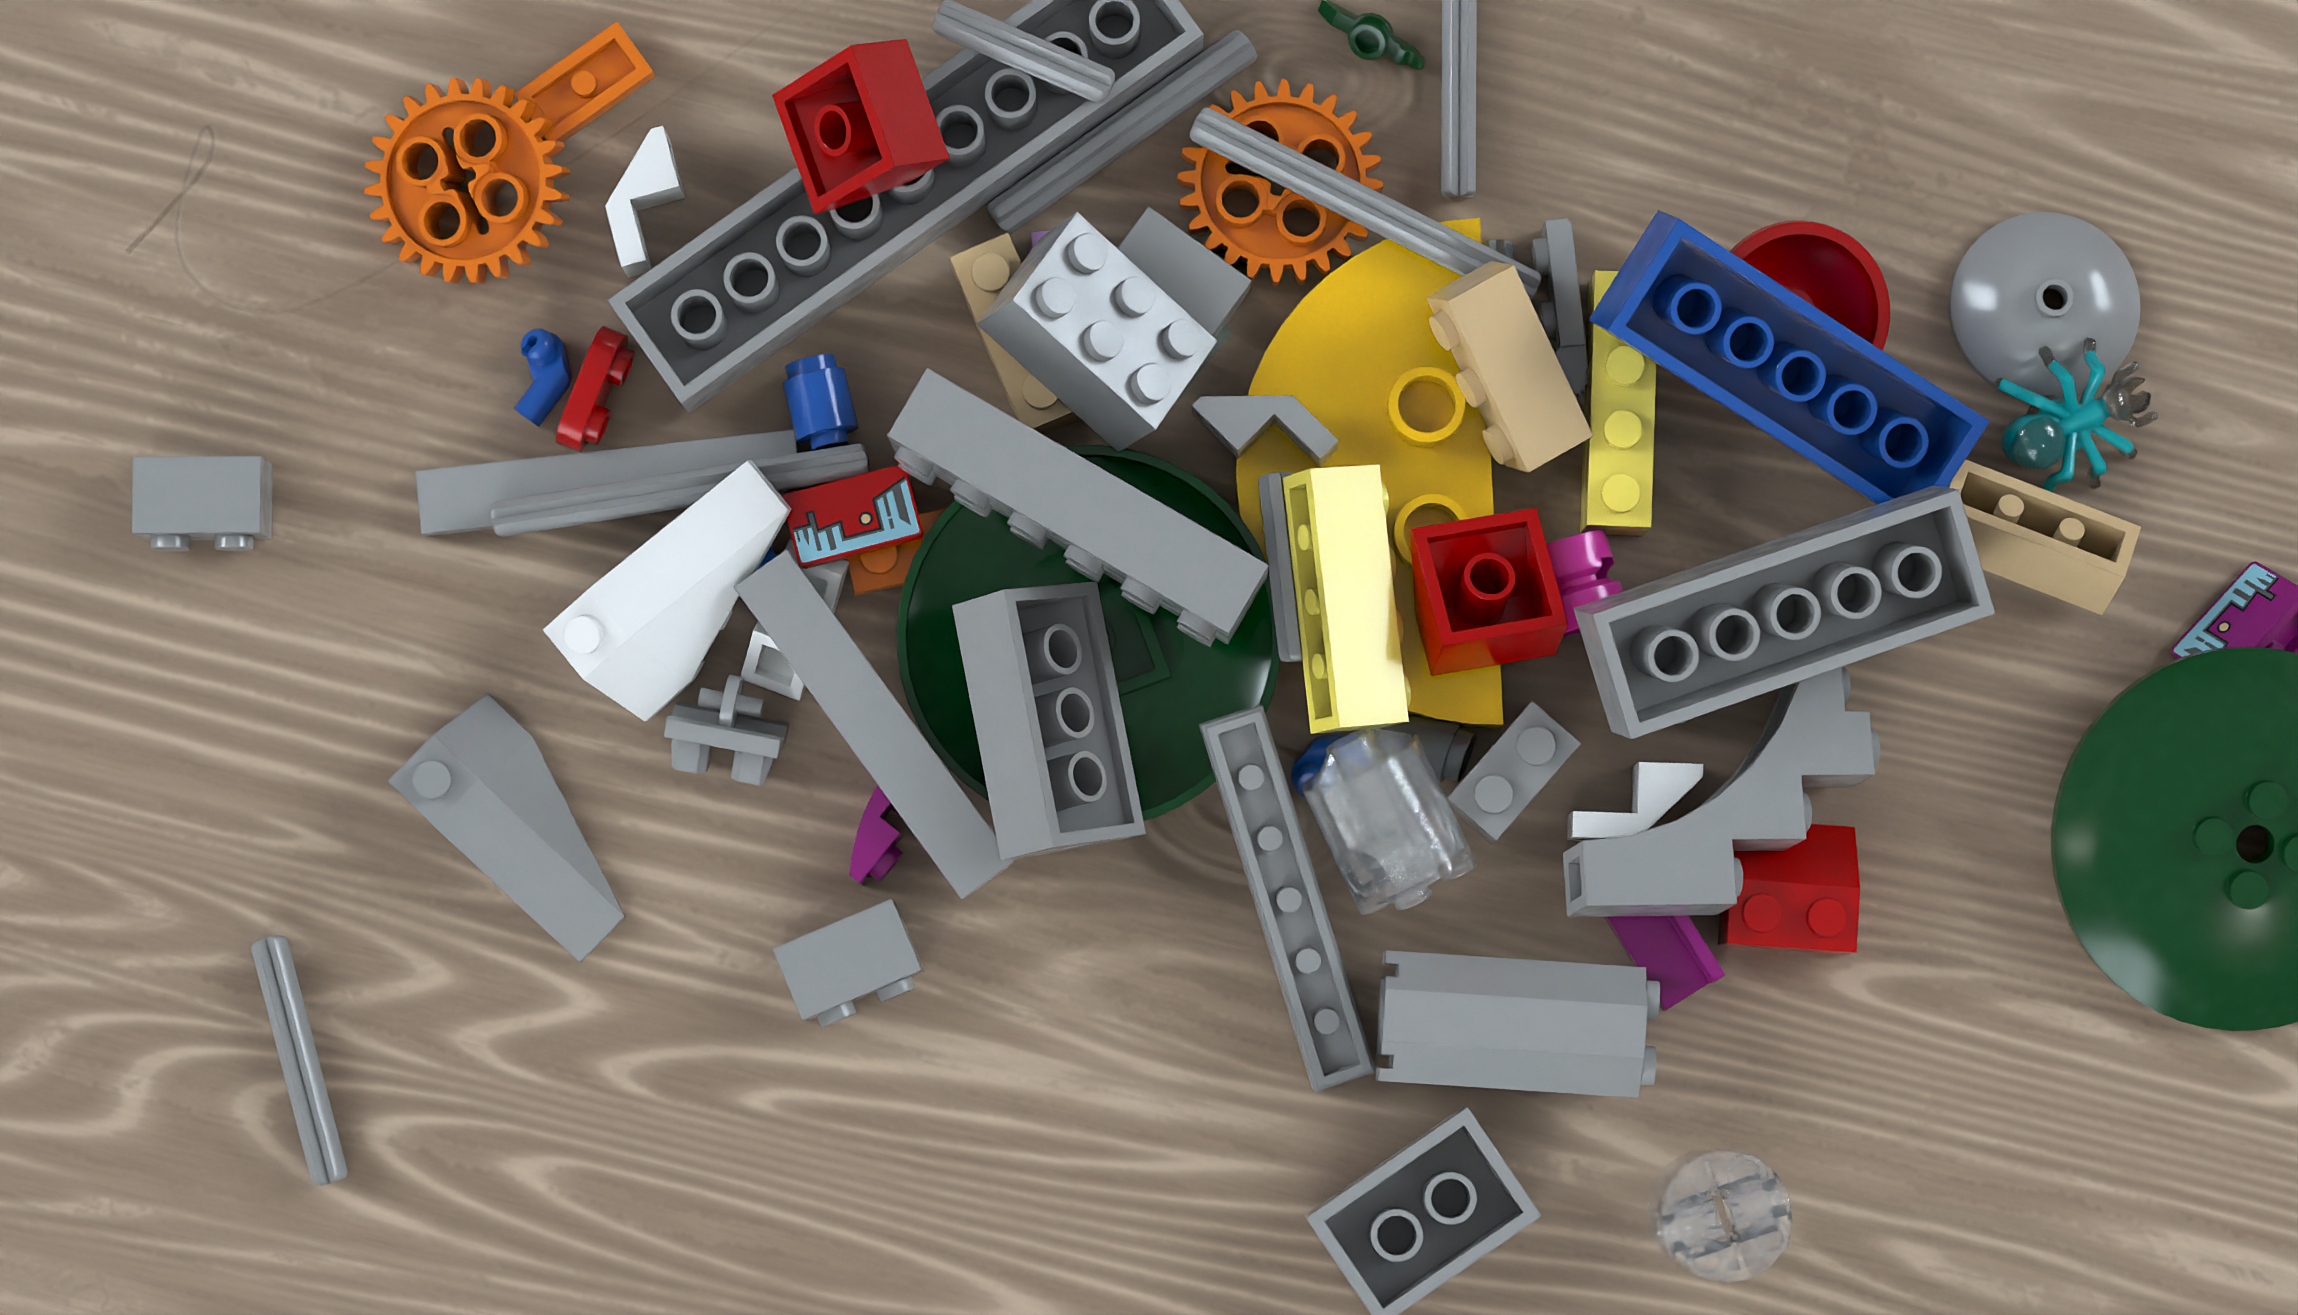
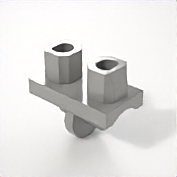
[664,674,789,786]

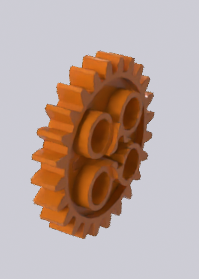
[364,77,570,284]
[1177,79,1383,287]

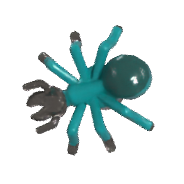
[1994,337,2158,493]

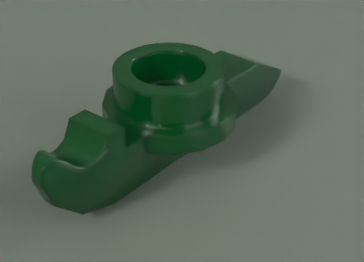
[1318,0,1425,70]

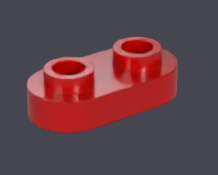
[556,326,635,453]

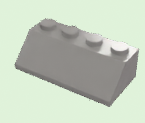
[952,582,1146,860]

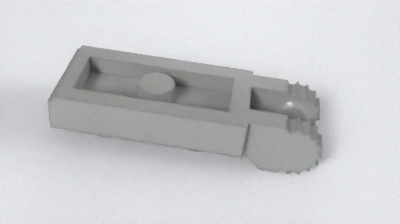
[1531,218,1589,399]

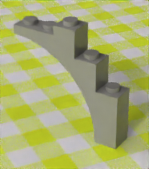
[1563,667,1880,917]

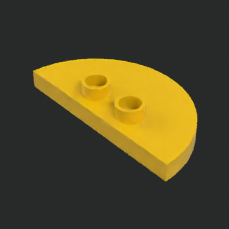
[1235,217,1503,728]

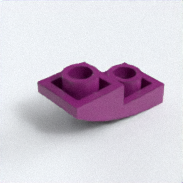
[849,785,903,886]

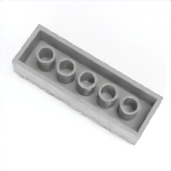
[887,368,1268,647]
[1573,485,1995,739]

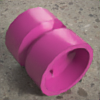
[1546,529,1623,637]

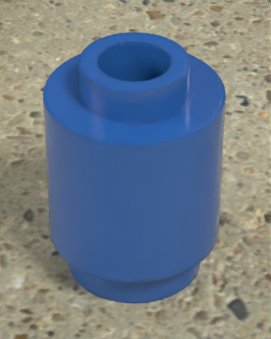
[783,354,859,451]

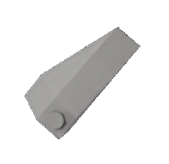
[388,694,626,963]

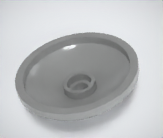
[1949,212,2141,400]

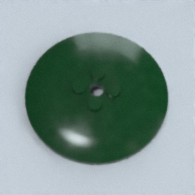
[896,445,1280,822]
[2051,646,2298,1031]

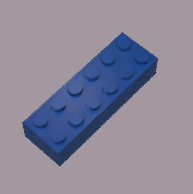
[1588,210,1990,505]

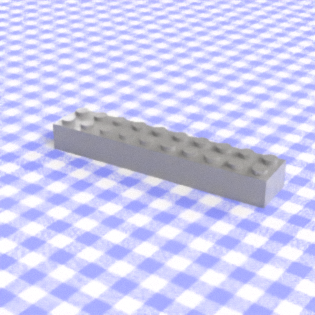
[607,0,1204,414]

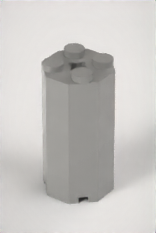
[1376,950,1660,1098]

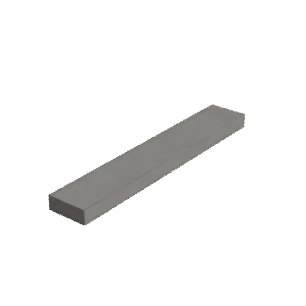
[415,430,802,536]
[734,550,1015,900]
[1199,704,1376,1092]

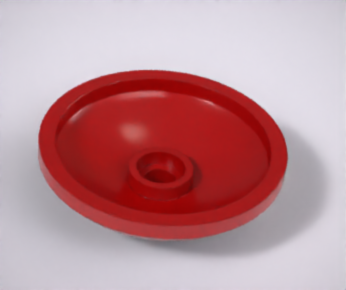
[1730,220,1890,351]

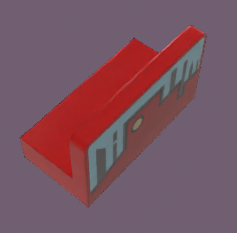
[781,465,923,569]

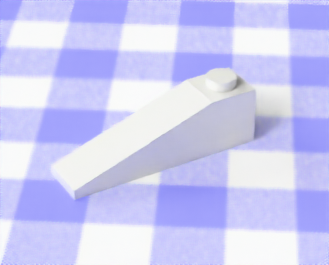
[543,460,792,721]

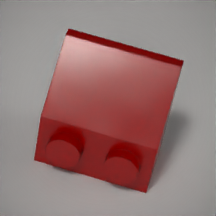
[772,39,950,214]
[1410,508,1568,676]
[1718,824,1860,955]

